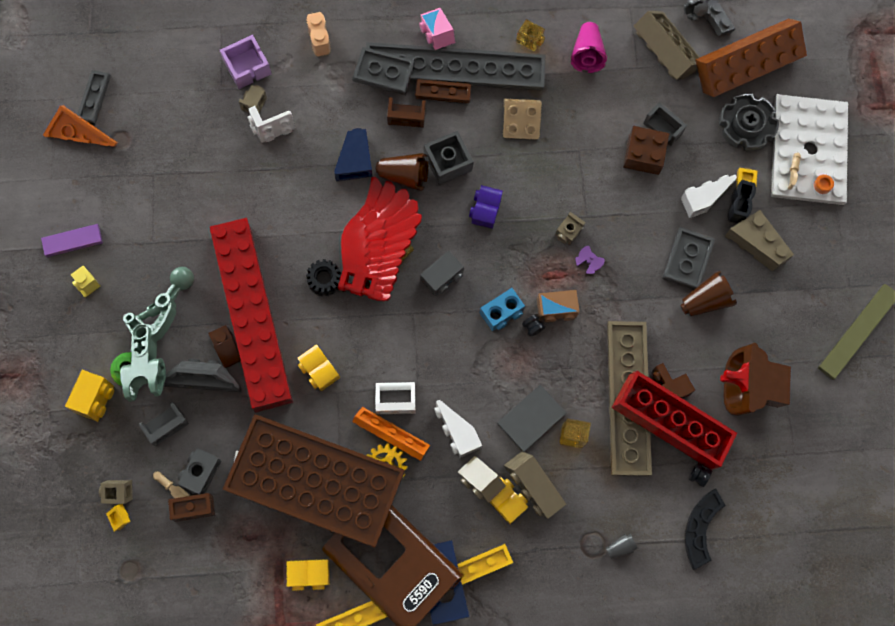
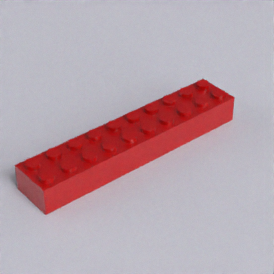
[210,218,293,413]

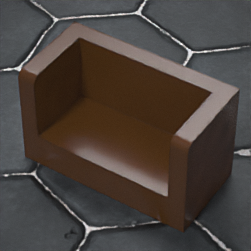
[387,97,426,128]
[168,493,215,522]

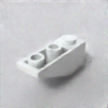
[681,174,737,218]
[434,400,482,458]

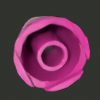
[571,22,607,73]

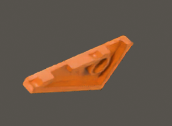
[43,105,118,147]

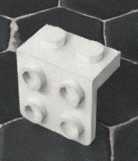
[247,106,295,143]

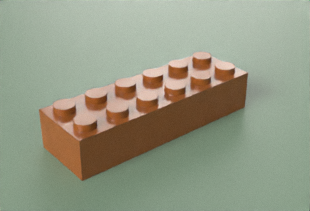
[695,18,807,97]

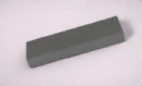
[77,70,111,125]

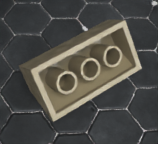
[634,11,700,80]

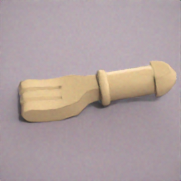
[788,153,801,190]
[153,471,191,498]

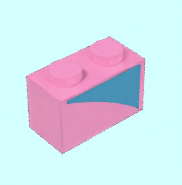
[419,8,455,50]

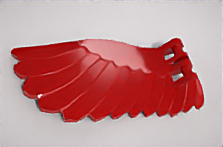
[338,177,422,302]

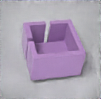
[220,35,271,89]

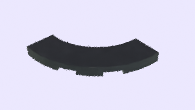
[685,488,726,570]

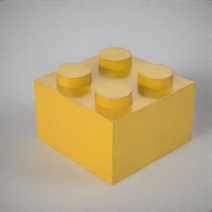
[65,369,114,422]

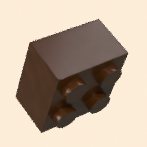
[623,126,669,175]

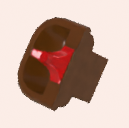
[720,343,791,416]

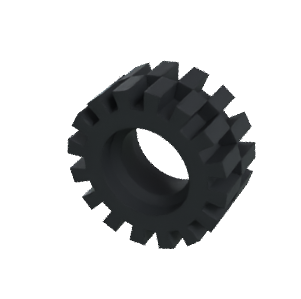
[306,259,341,296]

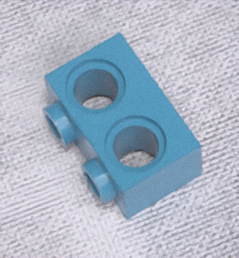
[479,288,525,331]

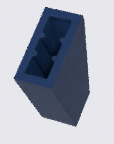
[334,128,373,182]

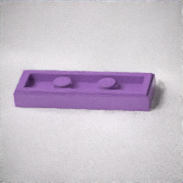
[41,224,103,257]

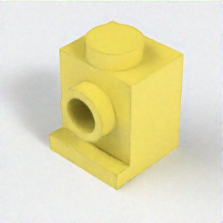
[71,266,100,298]

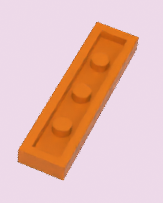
[352,407,430,461]

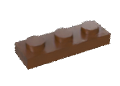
[415,79,471,104]

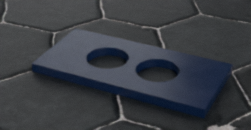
[430,540,469,626]

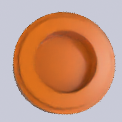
[814,174,834,194]

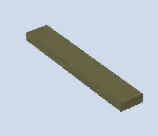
[818,284,895,380]

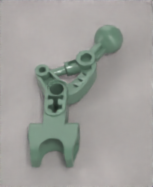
[120,266,194,402]

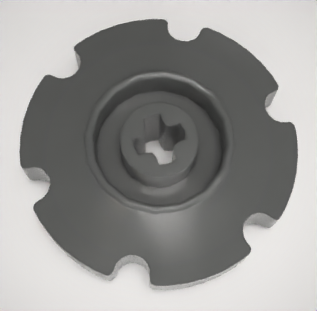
[719,94,779,151]

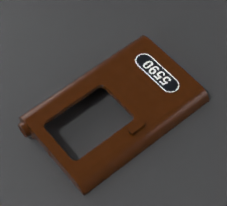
[322,505,464,626]

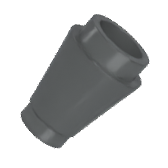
[606,534,638,559]

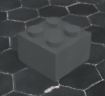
[424,131,473,185]

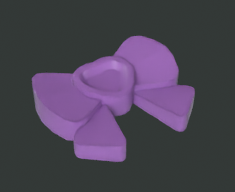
[575,246,605,274]

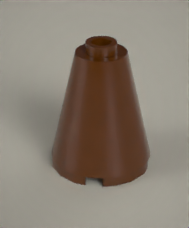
[376,153,429,191]
[680,271,737,317]

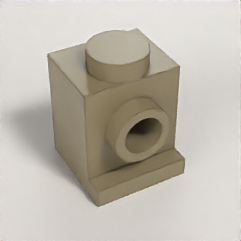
[239,85,267,113]
[555,212,585,245]
[99,480,133,504]

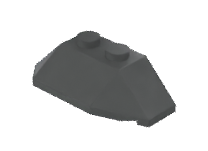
[164,359,241,392]

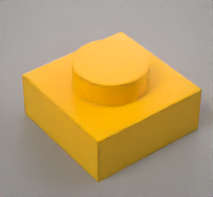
[736,168,758,187]
[106,504,130,532]

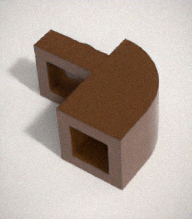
[652,363,695,399]

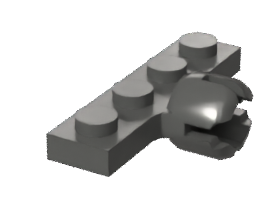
[684,0,735,37]

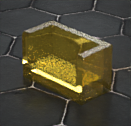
[559,418,591,449]

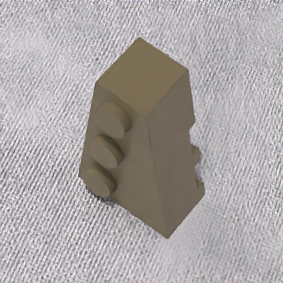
[725,210,794,271]
[503,452,566,519]

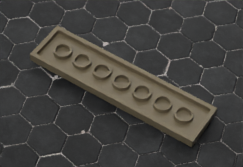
[607,321,652,476]

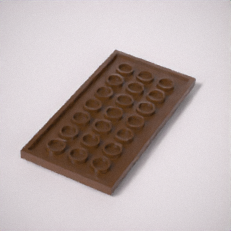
[222,414,405,548]

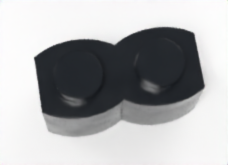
[728,180,756,224]

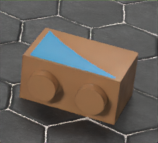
[537,290,579,322]

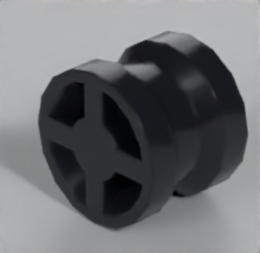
[522,314,546,337]
[689,463,712,487]

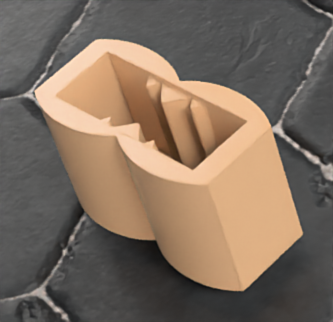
[307,12,330,57]

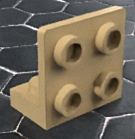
[503,99,542,139]

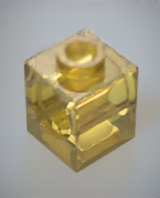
[516,19,545,51]

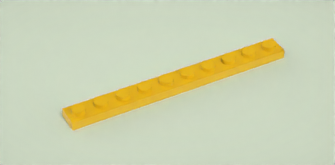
[316,544,513,626]

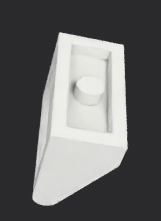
[376,382,415,414]

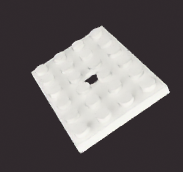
[771,94,848,205]

